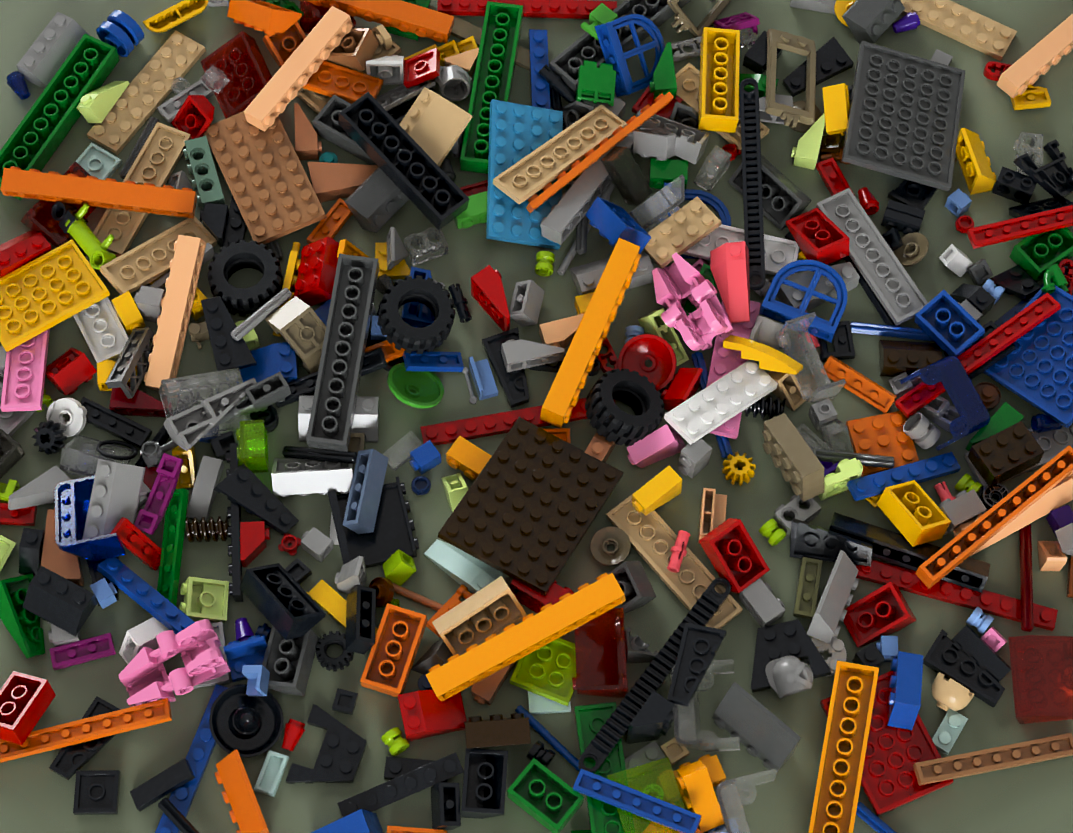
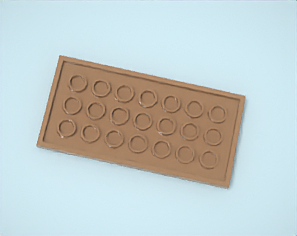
[204,111,327,245]

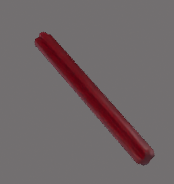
[1019,524,1034,632]

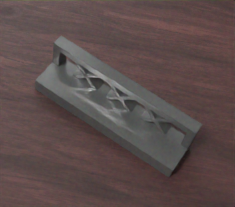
[105,327,154,399]

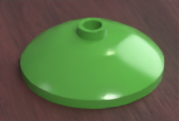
[387,363,444,408]

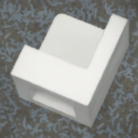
[939,244,973,277]

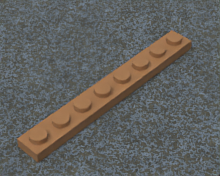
[913,733,1073,786]

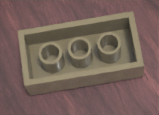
[762,413,824,502]

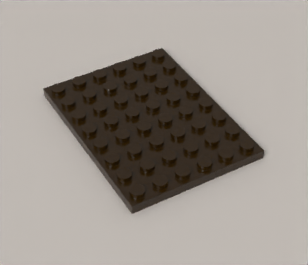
[438,417,624,596]

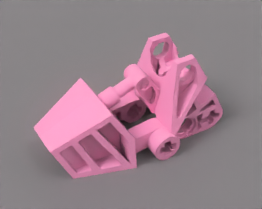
[652,253,734,351]
[118,619,231,707]

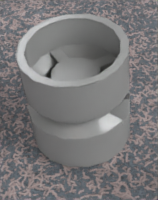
[903,412,941,450]

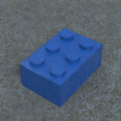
[585,197,651,254]
[915,290,985,360]

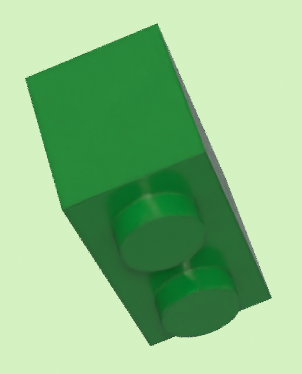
[649,158,688,189]

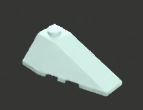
[424,539,510,593]

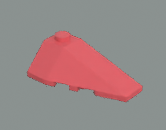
[710,241,750,323]

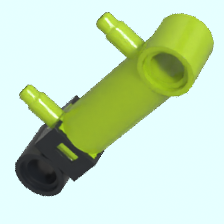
[51,202,117,270]

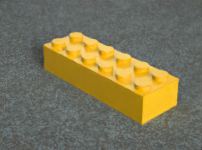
[698,27,740,133]

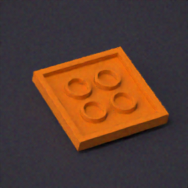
[846,411,919,477]

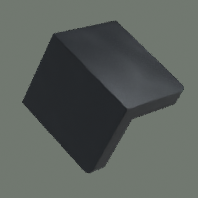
[210,431,236,461]

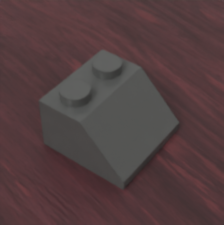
[608,561,656,617]

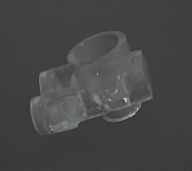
[740,28,757,48]

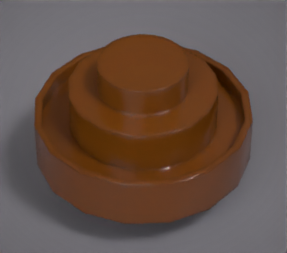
[971,382,1001,411]
[369,577,394,608]

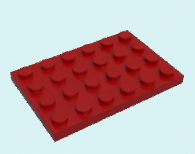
[820,671,954,816]

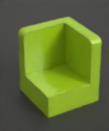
[0,479,21,503]
[382,549,417,586]

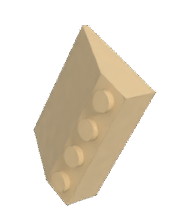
[399,87,473,167]

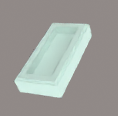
[254,750,289,797]

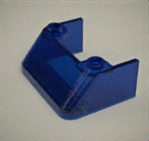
[900,356,991,451]
[54,475,126,561]

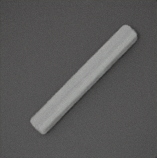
[231,288,292,341]

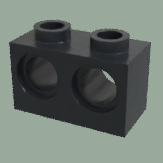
[992,167,1037,204]

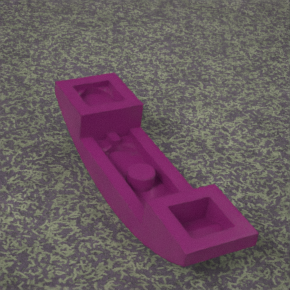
[134,453,183,535]

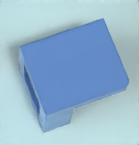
[242,665,270,696]

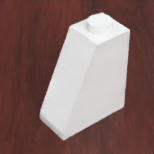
[119,617,169,664]

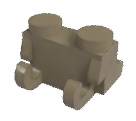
[188,321,210,350]

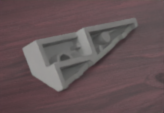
[163,378,257,451]

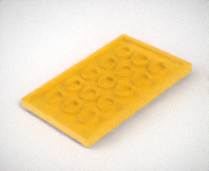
[0,239,110,352]

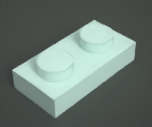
[932,709,968,755]

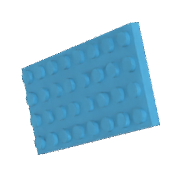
[486,99,563,250]

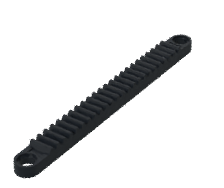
[740,78,766,290]
[578,578,731,774]

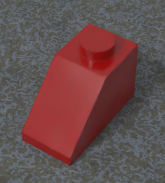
[240,521,270,567]

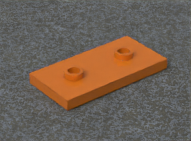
[302,61,384,104]

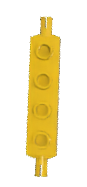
[273,242,301,337]

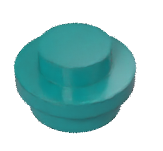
[319,152,338,163]

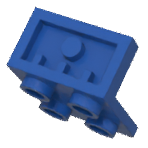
[223,635,267,682]

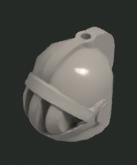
[435,65,473,102]
[749,316,787,350]
[765,656,814,699]

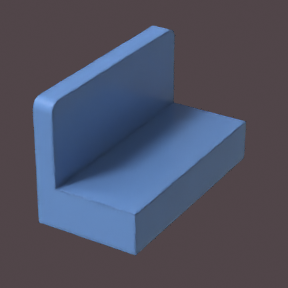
[469,356,498,400]

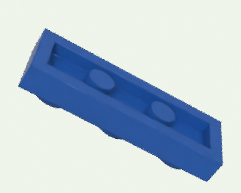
[403,351,464,372]

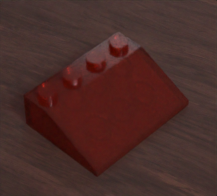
[200,31,272,118]
[1008,635,1073,724]

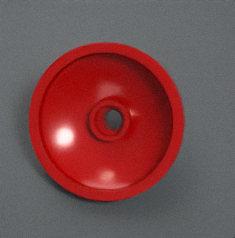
[618,334,677,391]

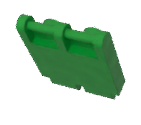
[576,60,616,106]

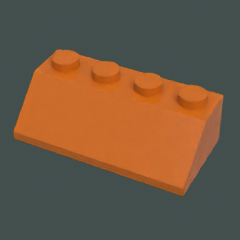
[227,0,302,35]
[214,749,270,833]

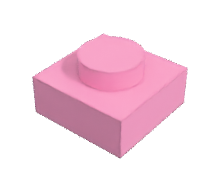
[981,627,1008,653]

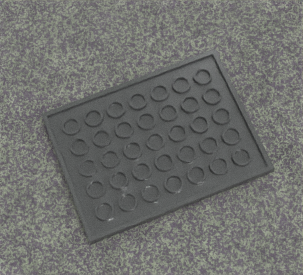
[842,41,965,192]

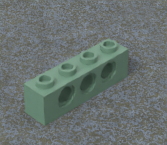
[183,136,226,210]

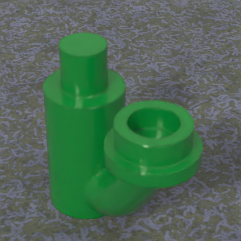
[1041,264,1069,294]

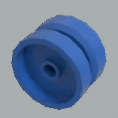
[96,10,144,57]

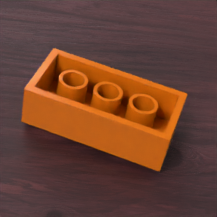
[360,603,428,698]

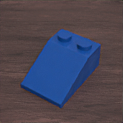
[239,342,298,384]

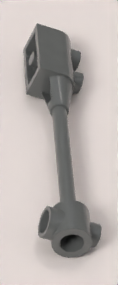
[139,372,291,468]

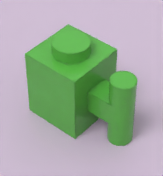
[581,3,618,40]

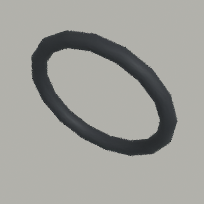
[97,440,138,460]

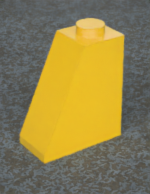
[632,465,682,516]

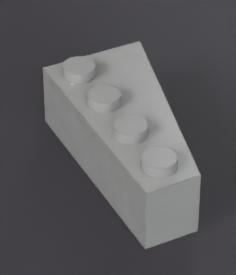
[777,262,860,311]

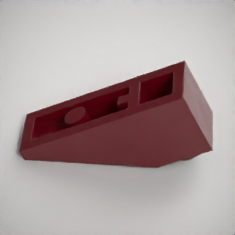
[109,385,171,418]

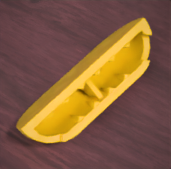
[143,0,208,33]

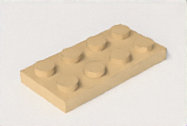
[643,196,721,269]

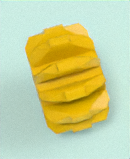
[722,451,756,486]

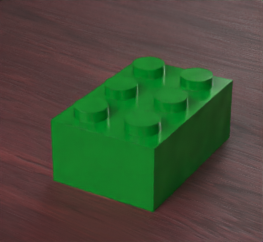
[1009,227,1073,282]
[507,758,584,833]

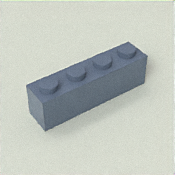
[343,449,389,534]

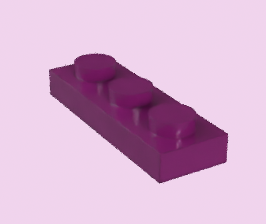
[49,633,116,671]

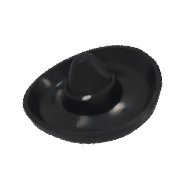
[209,684,284,757]

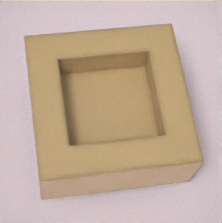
[375,24,392,50]
[660,735,690,766]

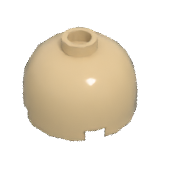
[931,673,975,712]

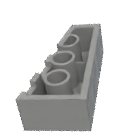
[636,109,710,164]

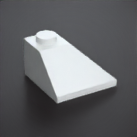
[366,55,404,85]

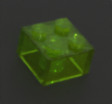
[236,420,269,473]

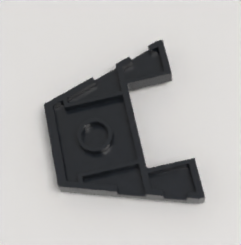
[1013,139,1073,201]
[751,619,832,693]
[286,704,367,784]

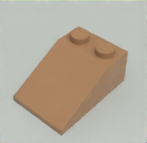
[324,28,379,71]

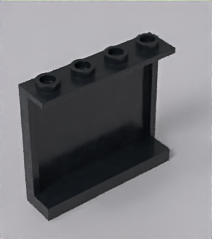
[328,476,419,568]

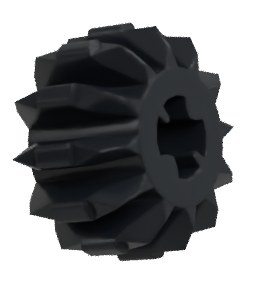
[32,420,67,455]

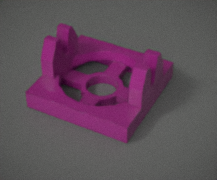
[713,12,760,36]

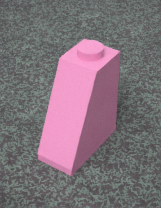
[627,424,686,468]

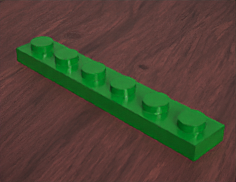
[157,488,189,606]

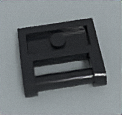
[818,321,855,363]

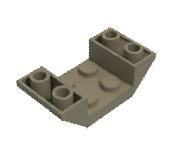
[265,296,326,374]

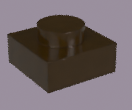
[821,134,842,154]

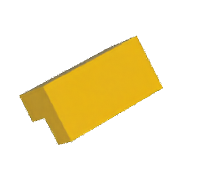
[822,83,850,136]

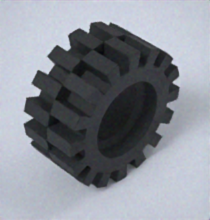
[315,631,354,672]

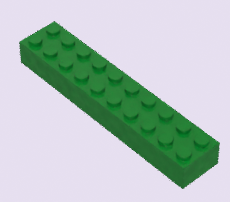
[460,1,523,174]
[0,34,120,201]

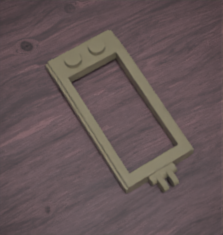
[667,0,730,38]
[765,28,816,128]

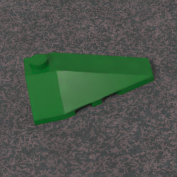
[0,573,45,659]

